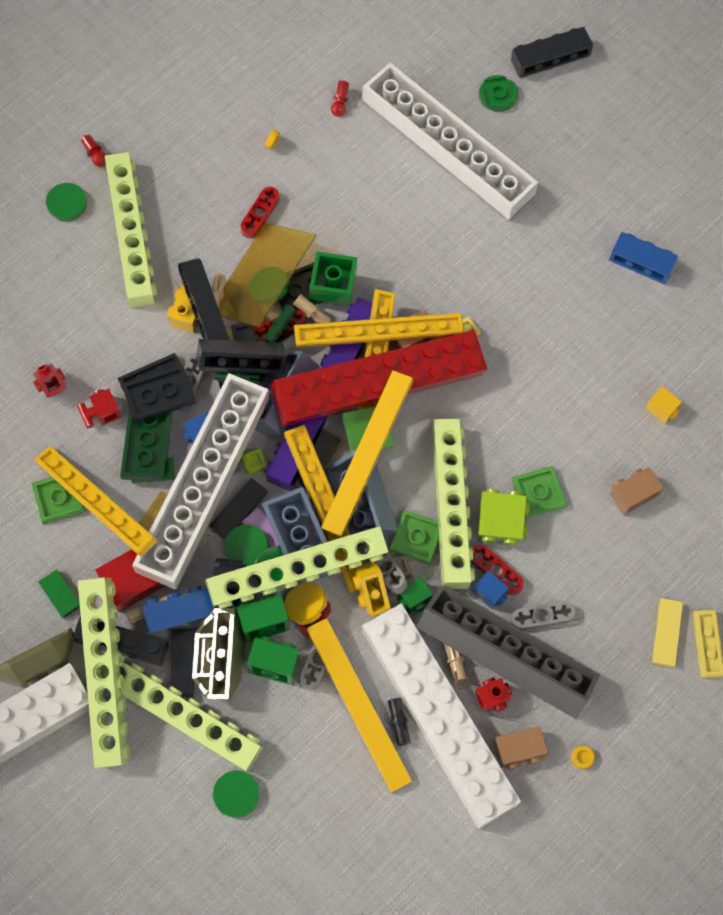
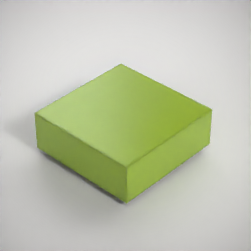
[241,448,267,476]

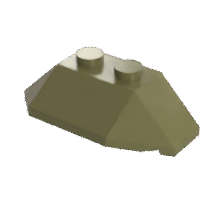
[192,608,244,700]
[0,628,75,688]

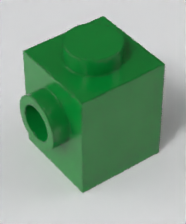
[396,577,433,614]

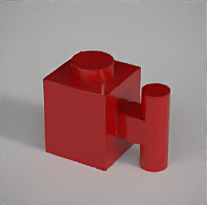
[77,388,122,429]

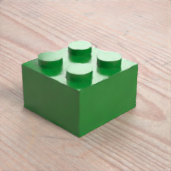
[309,251,358,306]
[237,594,290,644]
[247,636,300,686]

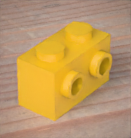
[167,284,197,333]
[352,562,391,617]

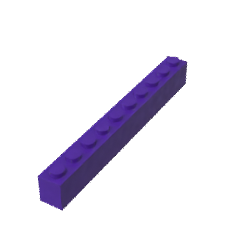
[264,297,372,492]

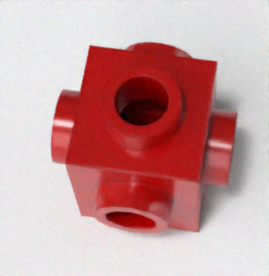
[33,363,66,398]
[475,677,512,713]

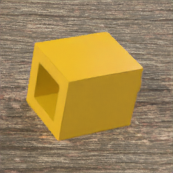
[645,386,682,424]

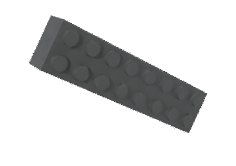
[416,585,600,719]

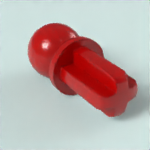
[331,80,349,117]
[81,134,106,167]

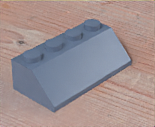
[255,351,319,437]
[326,450,398,546]
[262,487,328,583]

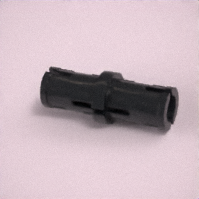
[387,698,411,746]

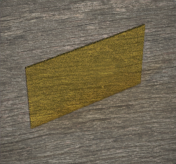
[219,223,317,327]

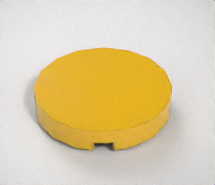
[284,582,327,625]

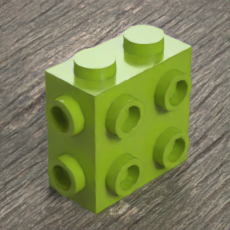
[477,489,530,545]

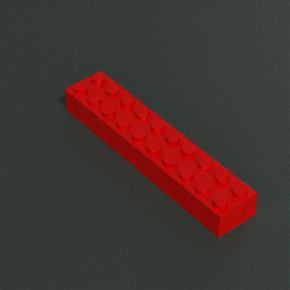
[270,330,488,427]

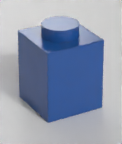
[472,571,509,609]

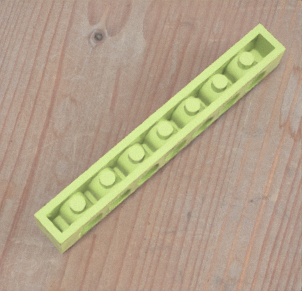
[105,152,157,308]
[432,419,475,590]
[205,526,388,609]
[78,578,130,768]
[101,651,263,772]

